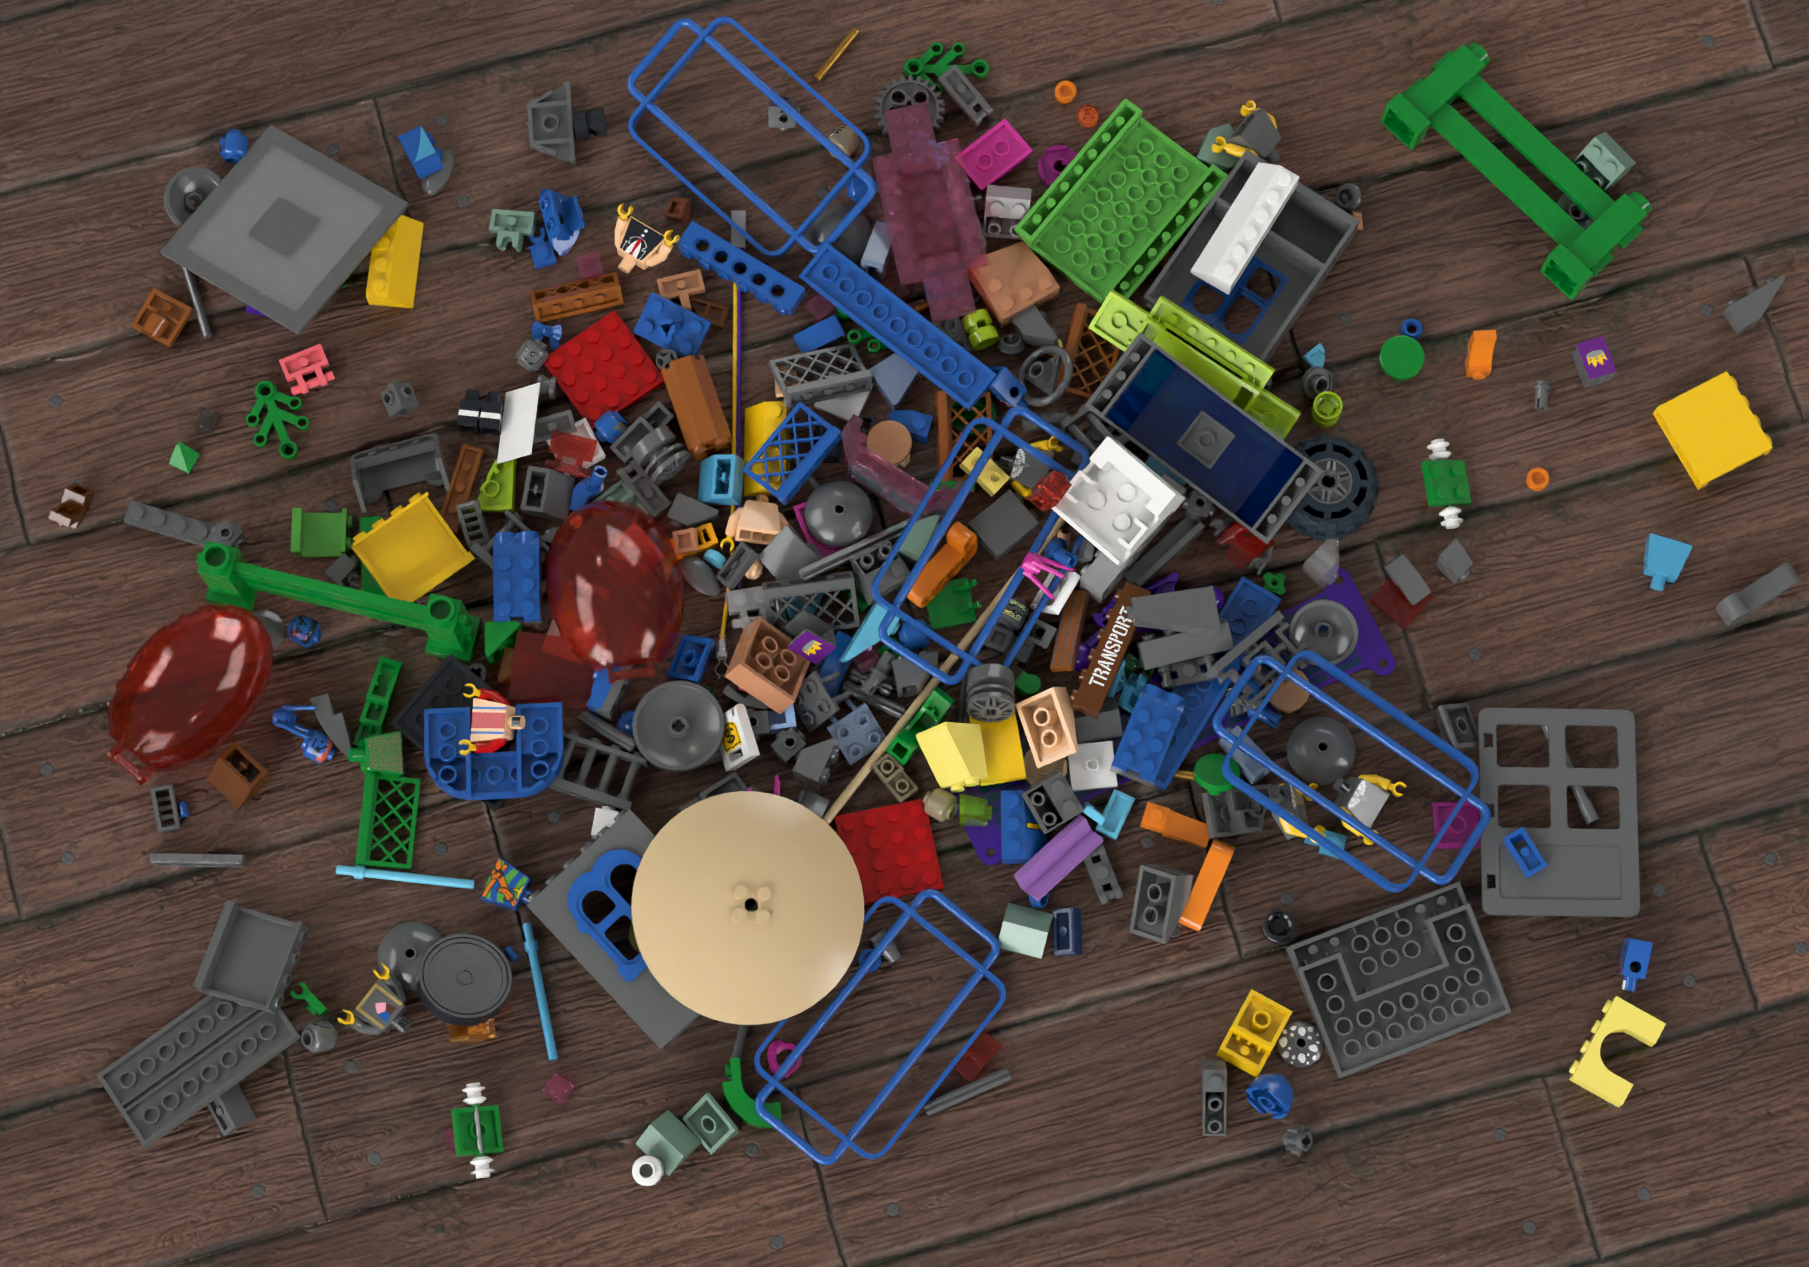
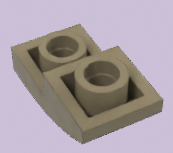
[871,753,919,803]

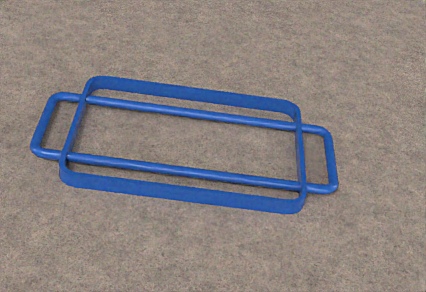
[627,17,877,258]
[871,406,1091,685]
[1212,651,1491,892]
[754,889,1006,1165]

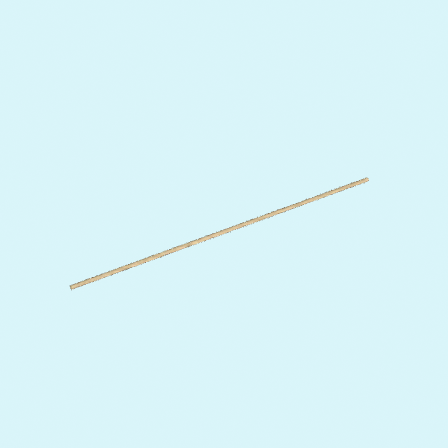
[749,396,1160,912]

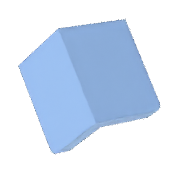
[768,704,797,735]

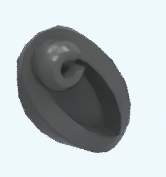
[422,149,453,196]
[679,556,720,596]

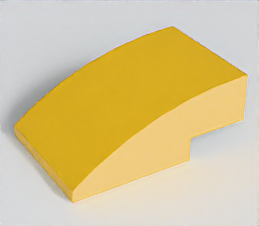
[969,711,1026,786]
[1216,989,1293,1078]

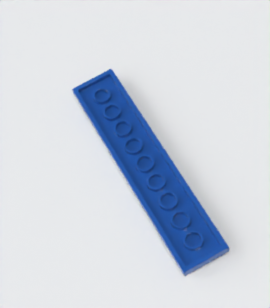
[798,242,997,411]
[1154,576,1282,791]

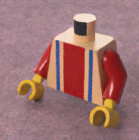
[459,683,526,755]

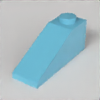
[839,603,900,663]

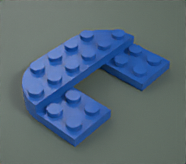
[424,702,565,800]

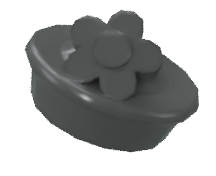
[1336,183,1361,211]
[997,333,1025,356]

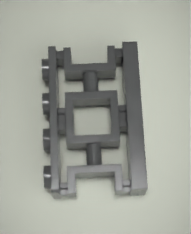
[1208,610,1314,713]

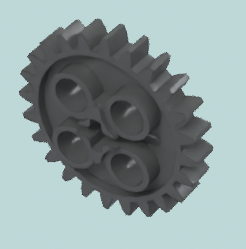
[873,74,945,146]

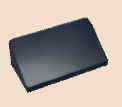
[1053,907,1082,956]

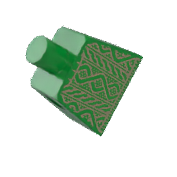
[348,731,404,776]

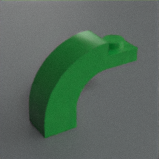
[886,686,955,765]
[721,1057,781,1128]

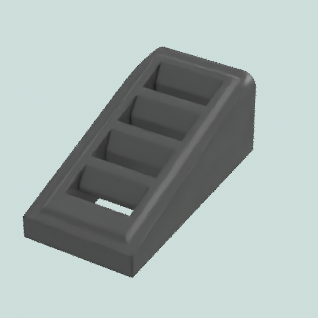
[455,499,490,549]
[150,783,181,833]

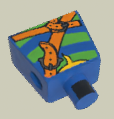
[480,858,534,911]

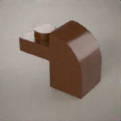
[49,483,95,529]

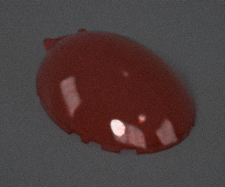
[546,500,684,684]
[106,604,273,785]

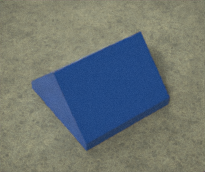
[666,635,716,686]

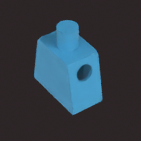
[1643,533,1692,591]

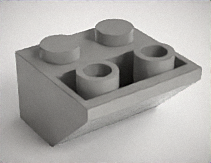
[983,185,1032,240]

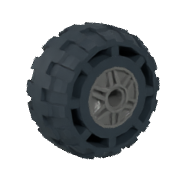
[1273,435,1379,541]

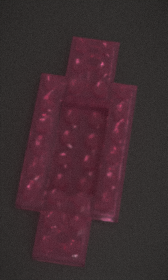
[871,102,988,323]

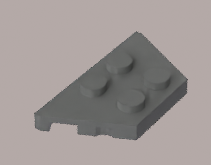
[527,81,576,164]

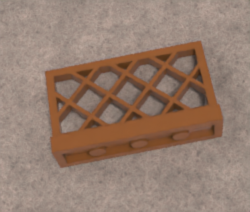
[1056,302,1120,400]
[935,391,993,482]

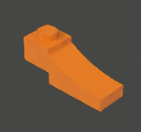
[1465,330,1497,380]
[1140,802,1209,849]

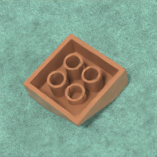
[966,241,1060,329]
[724,616,810,714]

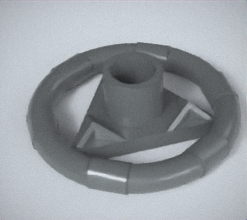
[1017,345,1073,406]

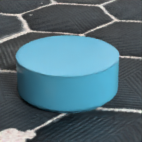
[703,549,726,569]

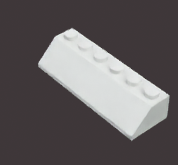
[1190,162,1299,295]

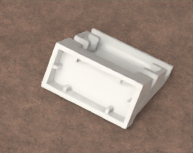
[1050,436,1185,566]

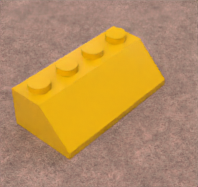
[366,215,424,308]
[744,401,790,497]

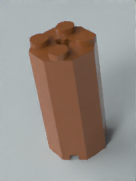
[661,355,732,460]

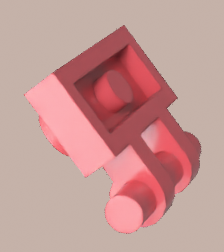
[279,343,335,396]

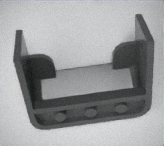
[350,434,450,513]

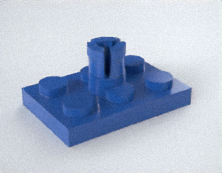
[633,292,713,358]

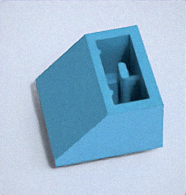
[697,454,745,506]

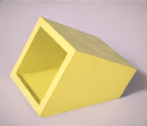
[916,722,988,793]

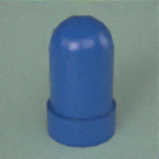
[178,801,190,818]
[504,946,519,963]

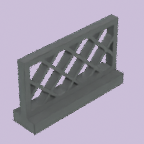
[768,343,873,409]
[762,571,860,636]

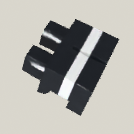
[456,389,504,435]

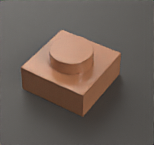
[672,528,700,555]

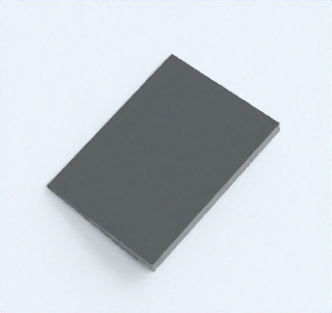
[1285,882,1511,1078]

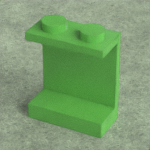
[291,508,353,558]

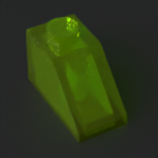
[959,794,992,826]

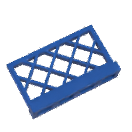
[742,401,843,506]

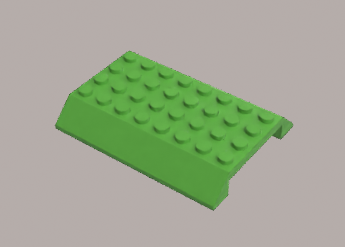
[1014,98,1228,304]

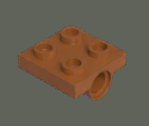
[131,288,194,348]

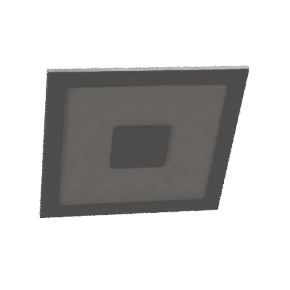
[160,125,409,335]

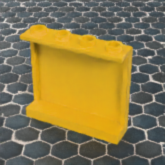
[1653,371,1773,490]
[351,492,475,603]

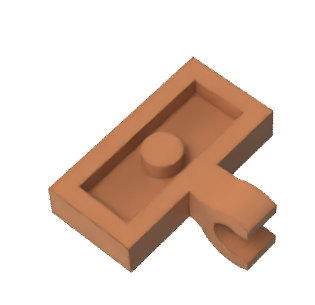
[657,269,706,311]

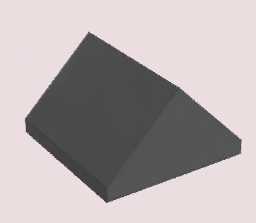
[1071,696,1123,744]
[1434,702,1478,752]

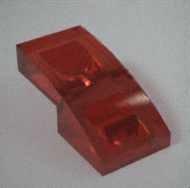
[953,1030,1003,1082]

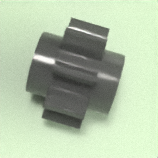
[1283,1124,1312,1155]

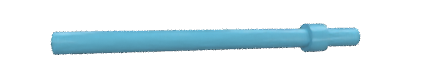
[336,865,475,889]

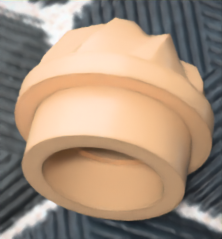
[745,558,764,580]

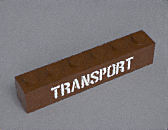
[1070,582,1151,720]

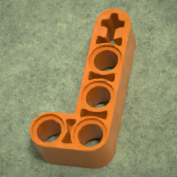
[906,522,978,608]
[1178,838,1236,932]

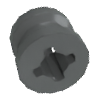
[656,349,678,372]
[537,375,558,399]

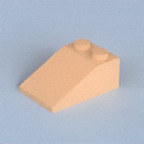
[1015,687,1078,768]

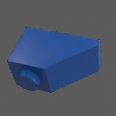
[887,410,933,445]

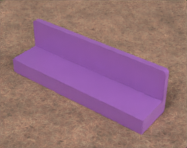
[1014,814,1104,901]

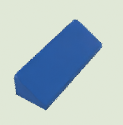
[819,630,853,698]

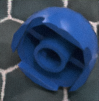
[1246,1073,1294,1119]

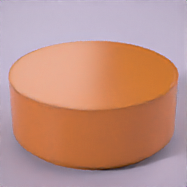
[1055,80,1077,104]
[1526,467,1549,491]

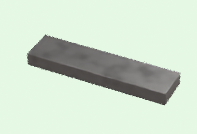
[150,853,246,868]

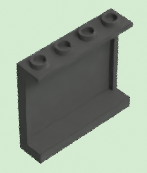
[193,900,309,1014]

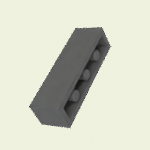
[1136,617,1234,670]

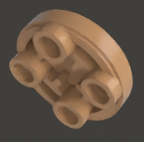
[866,420,912,467]
[1264,669,1309,714]

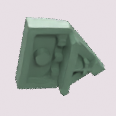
[1196,123,1240,170]

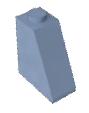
[861,220,898,282]
[869,353,921,411]
[1218,726,1271,786]

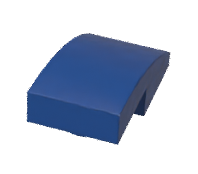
[793,315,846,353]

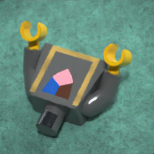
[337,963,411,1035]

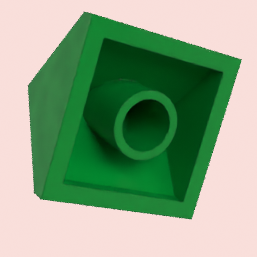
[485,621,525,667]

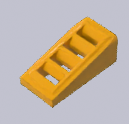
[669,522,719,562]

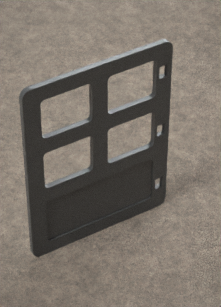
[1478,708,1640,917]

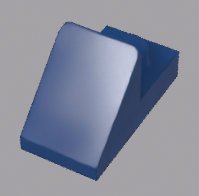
[1503,826,1548,878]

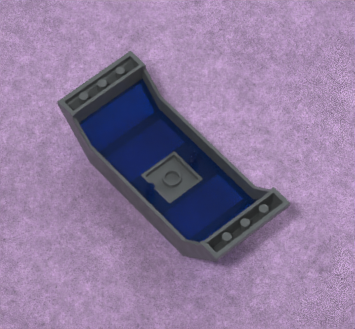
[1085,332,1323,544]

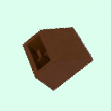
[206,741,272,810]

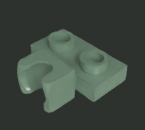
[489,209,537,252]

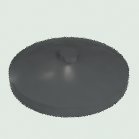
[632,681,725,772]

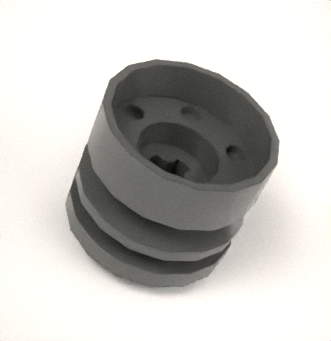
[630,425,691,485]
[966,663,1015,722]

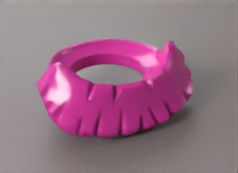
[767,1039,802,1078]

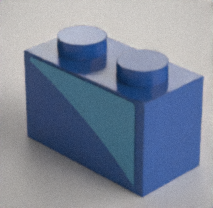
[398,125,444,179]

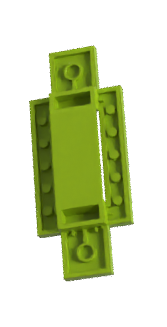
[1088,289,1301,450]

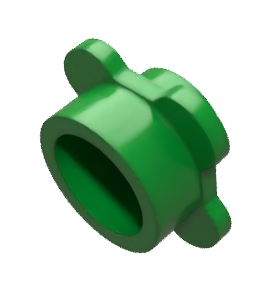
[1263,572,1286,595]

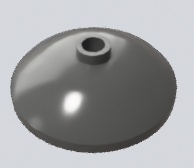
[164,167,222,228]
[806,204,872,265]
[805,481,873,548]
[1289,599,1358,666]
[1286,717,1356,785]
[378,922,442,991]

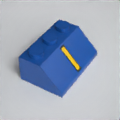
[1000,790,1047,864]

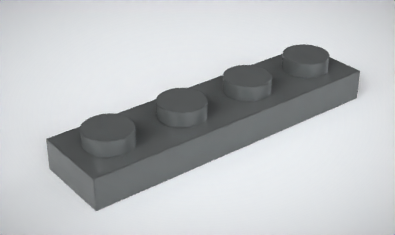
[124,500,215,547]

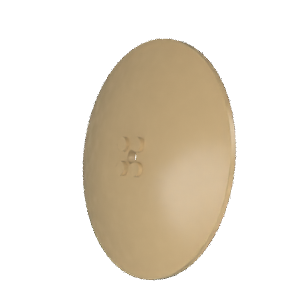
[631,791,864,1025]

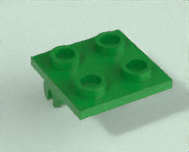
[927,578,982,630]

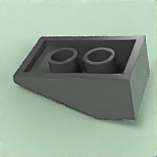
[1129,864,1193,944]

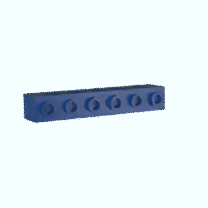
[678,221,806,317]

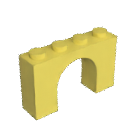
[1569,996,1666,1108]

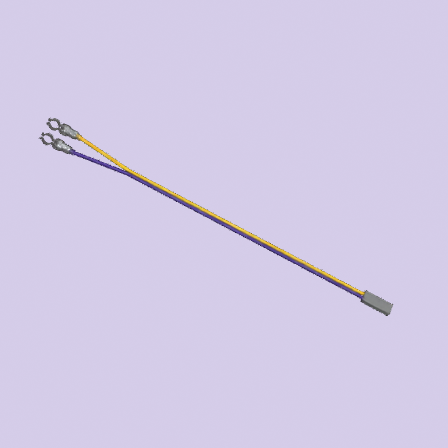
[715,211,746,679]

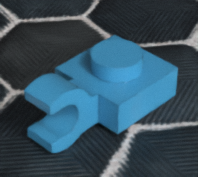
[1117,673,1148,715]
[1304,830,1347,859]

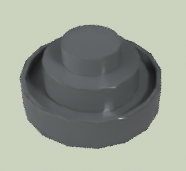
[1301,366,1332,400]

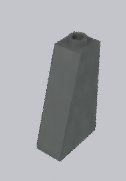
[1126,586,1221,637]

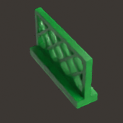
[355,772,421,870]

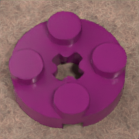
[1038,145,1078,188]

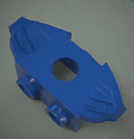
[539,189,585,255]

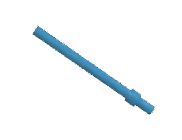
[522,923,558,1061]

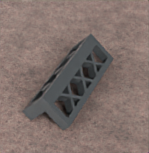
[1123,516,1205,588]

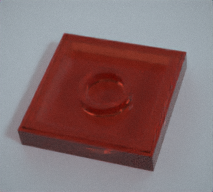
[1370,578,1434,631]

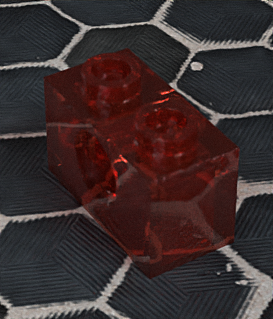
[1026,470,1072,512]

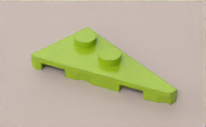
[470,459,516,513]

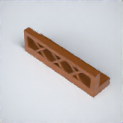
[530,272,624,323]

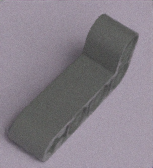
[1715,562,1801,627]

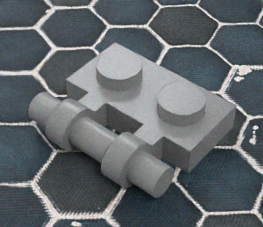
[725,586,778,629]

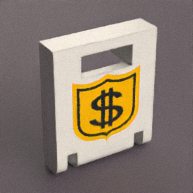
[719,703,760,771]

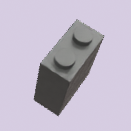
[968,490,1039,562]

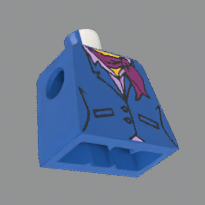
[986,366,1028,408]
[1618,938,1653,992]

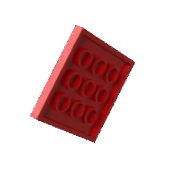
[543,310,665,432]
[834,798,944,905]

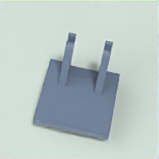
[827,698,886,766]

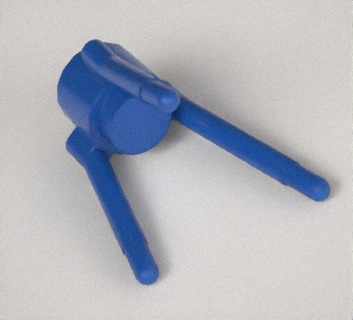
[272,704,317,739]

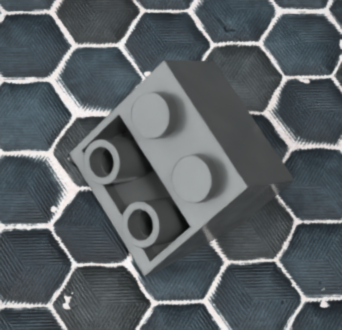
[520,466,575,523]
[850,539,911,606]
[892,650,938,699]
[793,738,840,790]
[1021,769,1084,834]

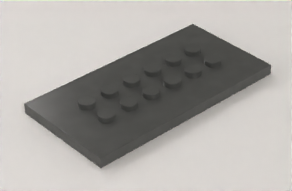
[96,995,301,1149]

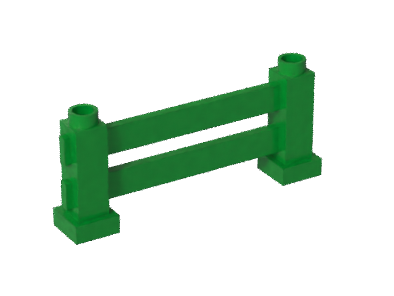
[1380,43,1651,301]
[196,541,483,665]

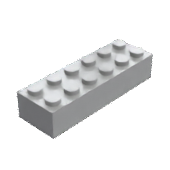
[1079,473,1186,604]

